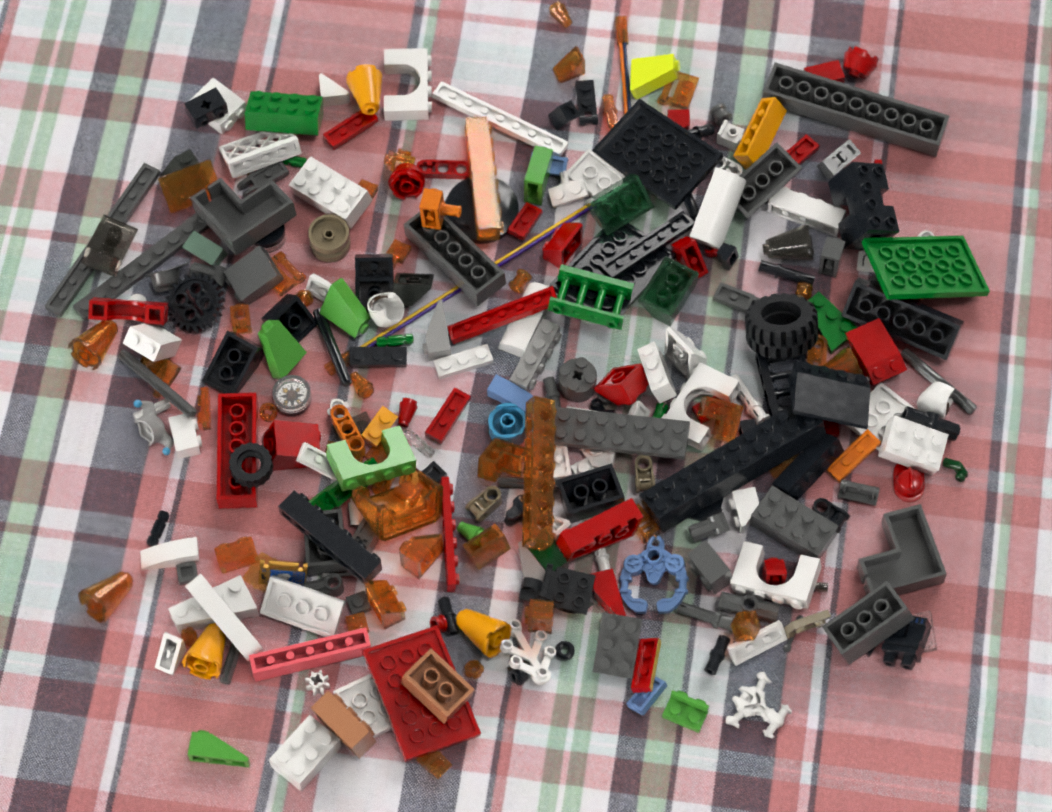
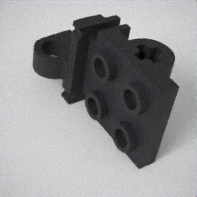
[519,563,596,615]

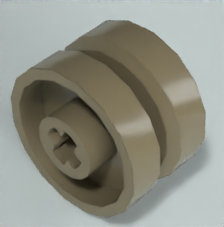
[308,214,351,263]

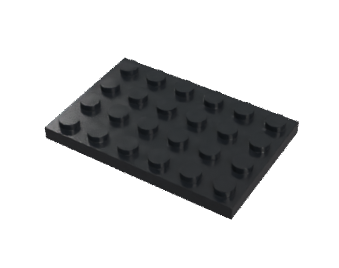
[592,98,724,210]
[549,215,676,329]

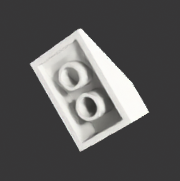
[664,327,707,379]

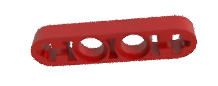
[417,159,488,179]

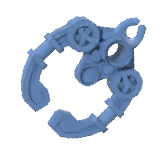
[619,536,689,614]

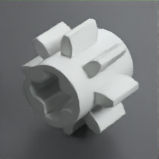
[305,670,330,696]

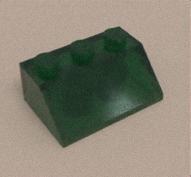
[584,173,654,235]
[638,256,699,327]

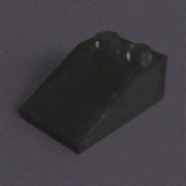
[81,215,138,277]

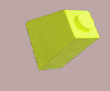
[630,54,680,99]

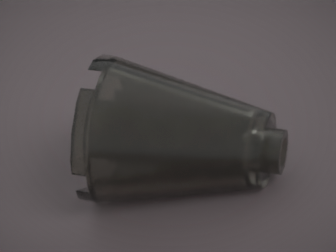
[762,224,815,261]

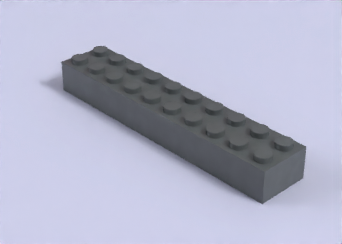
[762,62,950,157]

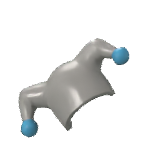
[134,399,174,455]

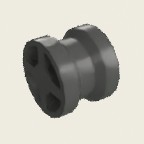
[709,103,732,126]

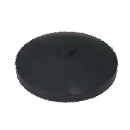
[445,176,519,244]

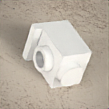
[717,120,745,151]

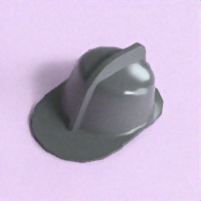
[145,263,188,292]

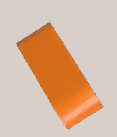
[330,404,365,459]

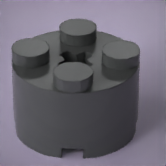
[559,357,597,403]

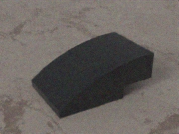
[355,254,394,314]

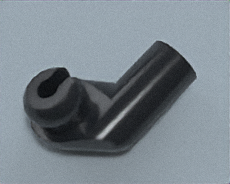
[591,398,616,413]

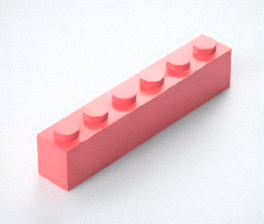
[249,628,371,682]

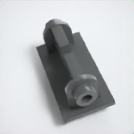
[838,480,880,506]

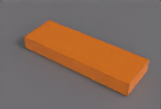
[826,429,881,483]

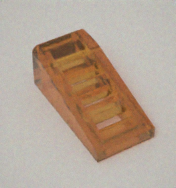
[636,503,660,544]

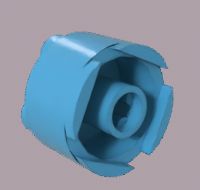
[488,403,527,448]

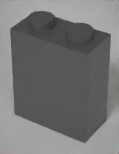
[223,246,284,305]

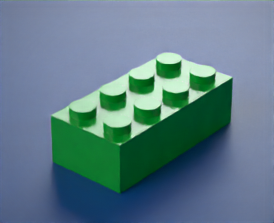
[245,91,324,136]

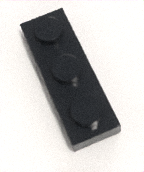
[349,347,407,367]

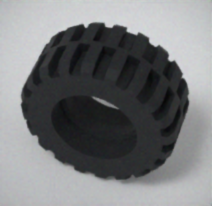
[745,293,818,359]

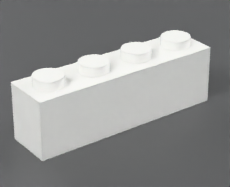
[767,186,846,237]

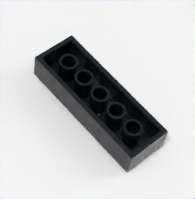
[841,277,964,360]

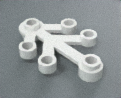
[500,619,556,685]

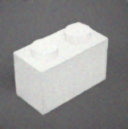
[168,414,203,459]

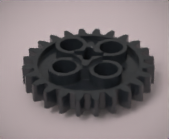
[165,272,226,333]

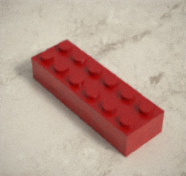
[216,392,259,509]

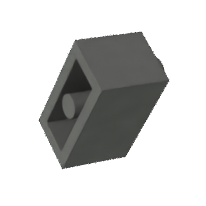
[818,236,845,278]

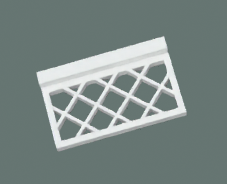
[218,131,302,178]

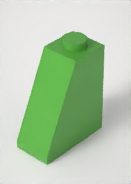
[524,145,553,206]
[319,278,371,338]
[258,320,307,380]

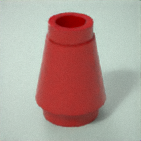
[397,398,418,427]

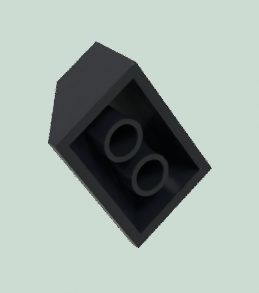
[556,463,625,523]

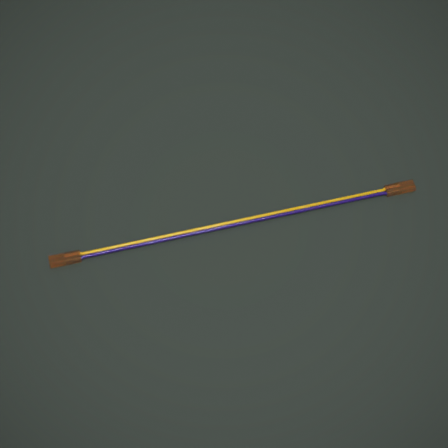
[324,182,635,376]

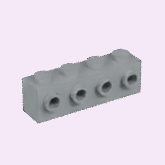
[509,318,562,392]

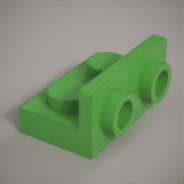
[662,690,709,733]

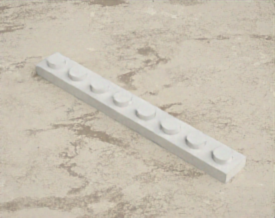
[432,81,568,157]

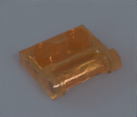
[657,71,699,109]
[271,251,307,297]

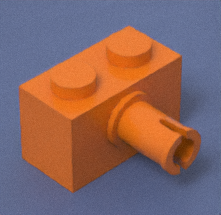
[419,188,462,230]

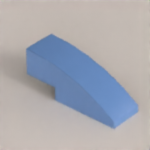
[487,374,546,421]

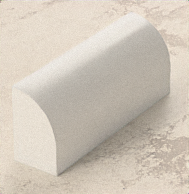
[689,168,747,249]
[497,282,549,357]

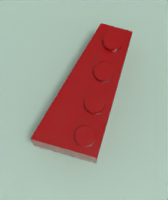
[556,498,643,562]

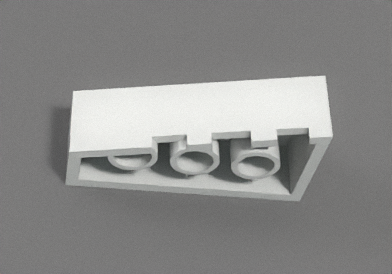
[168,575,259,634]

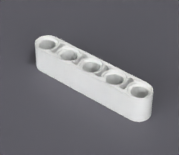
[185,573,263,661]

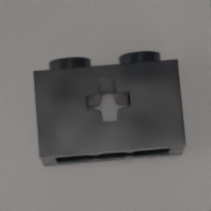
[184,87,228,129]

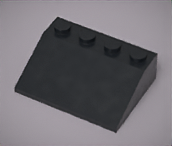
[788,361,870,429]

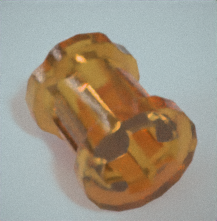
[508,269,532,294]

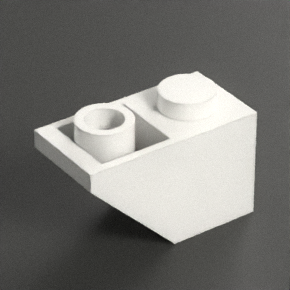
[729,487,759,534]

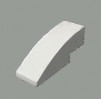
[140,537,200,571]

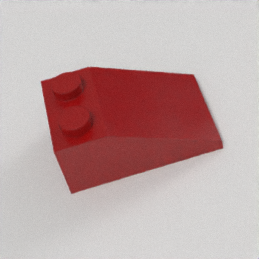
[845,318,907,385]

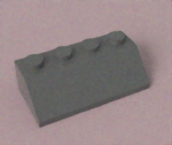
[736,142,803,219]

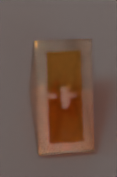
[552,46,585,83]

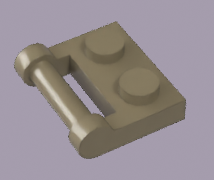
[784,609,831,639]

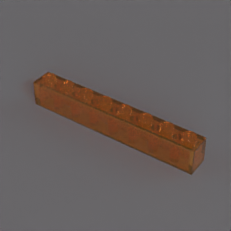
[464,116,504,241]

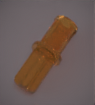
[602,94,618,129]

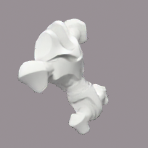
[726,671,792,739]

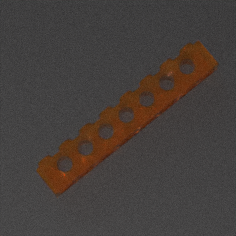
[522,395,557,551]

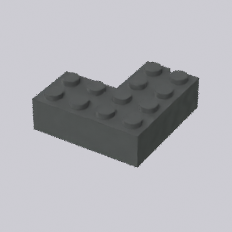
[190,178,297,255]
[856,504,947,595]

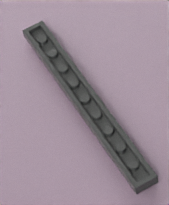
[44,163,161,317]
[73,213,210,322]

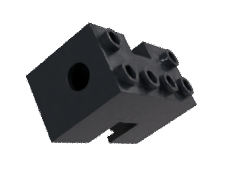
[828,162,900,250]

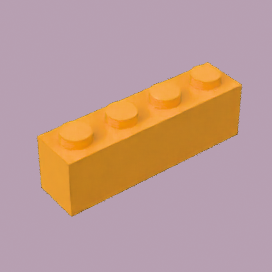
[733,97,787,170]

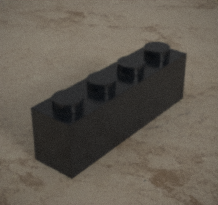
[772,433,844,501]

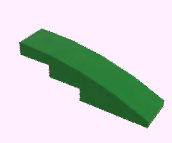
[309,457,377,511]

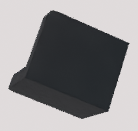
[548,100,580,130]

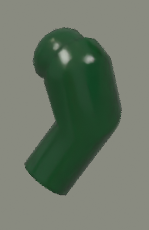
[943,458,968,482]

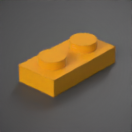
[361,406,398,448]

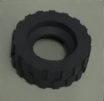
[229,442,273,488]

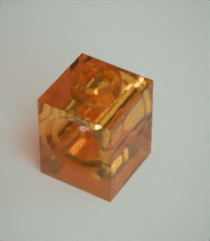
[230,304,253,334]
[730,610,761,642]

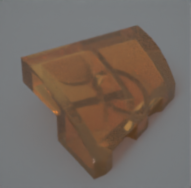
[140,356,182,398]

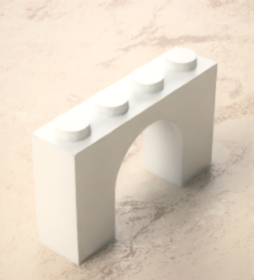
[384,48,432,121]
[662,362,741,451]
[730,541,822,609]

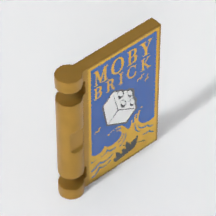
[258,559,308,586]

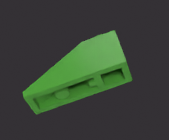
[188,730,250,768]

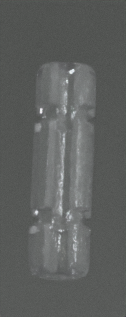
[403,428,435,459]

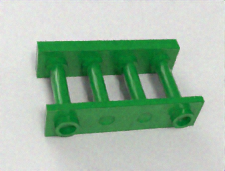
[548,264,634,330]

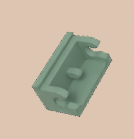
[183,231,228,266]

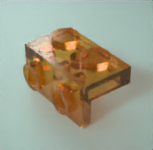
[384,148,416,172]

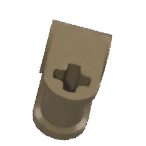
[634,455,655,493]
[465,486,502,522]

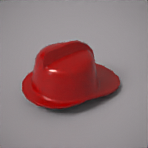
[893,463,925,503]

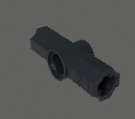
[901,406,961,441]

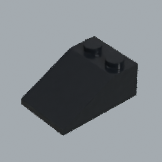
[202,330,264,394]

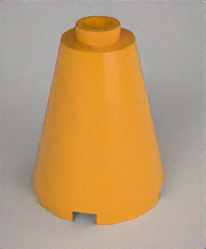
[346,64,383,115]
[456,609,512,658]
[182,623,226,680]

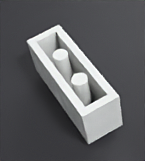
[637,342,677,403]

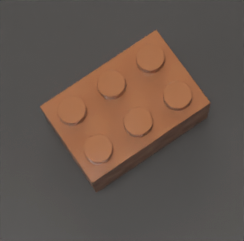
[401,649,475,724]
[311,691,376,759]

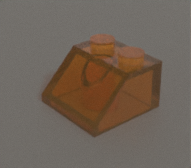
[399,534,444,579]
[364,580,407,630]

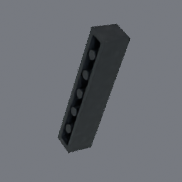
[278,490,382,586]

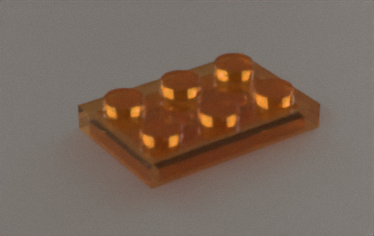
[158,159,218,213]

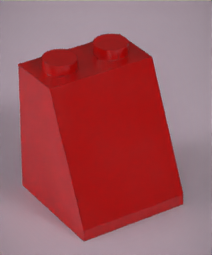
[262,420,322,471]

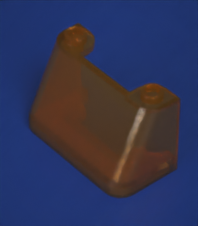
[352,468,443,541]

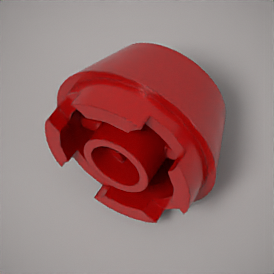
[843,46,879,79]
[388,163,425,200]

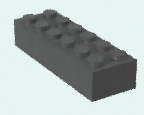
[403,212,506,306]

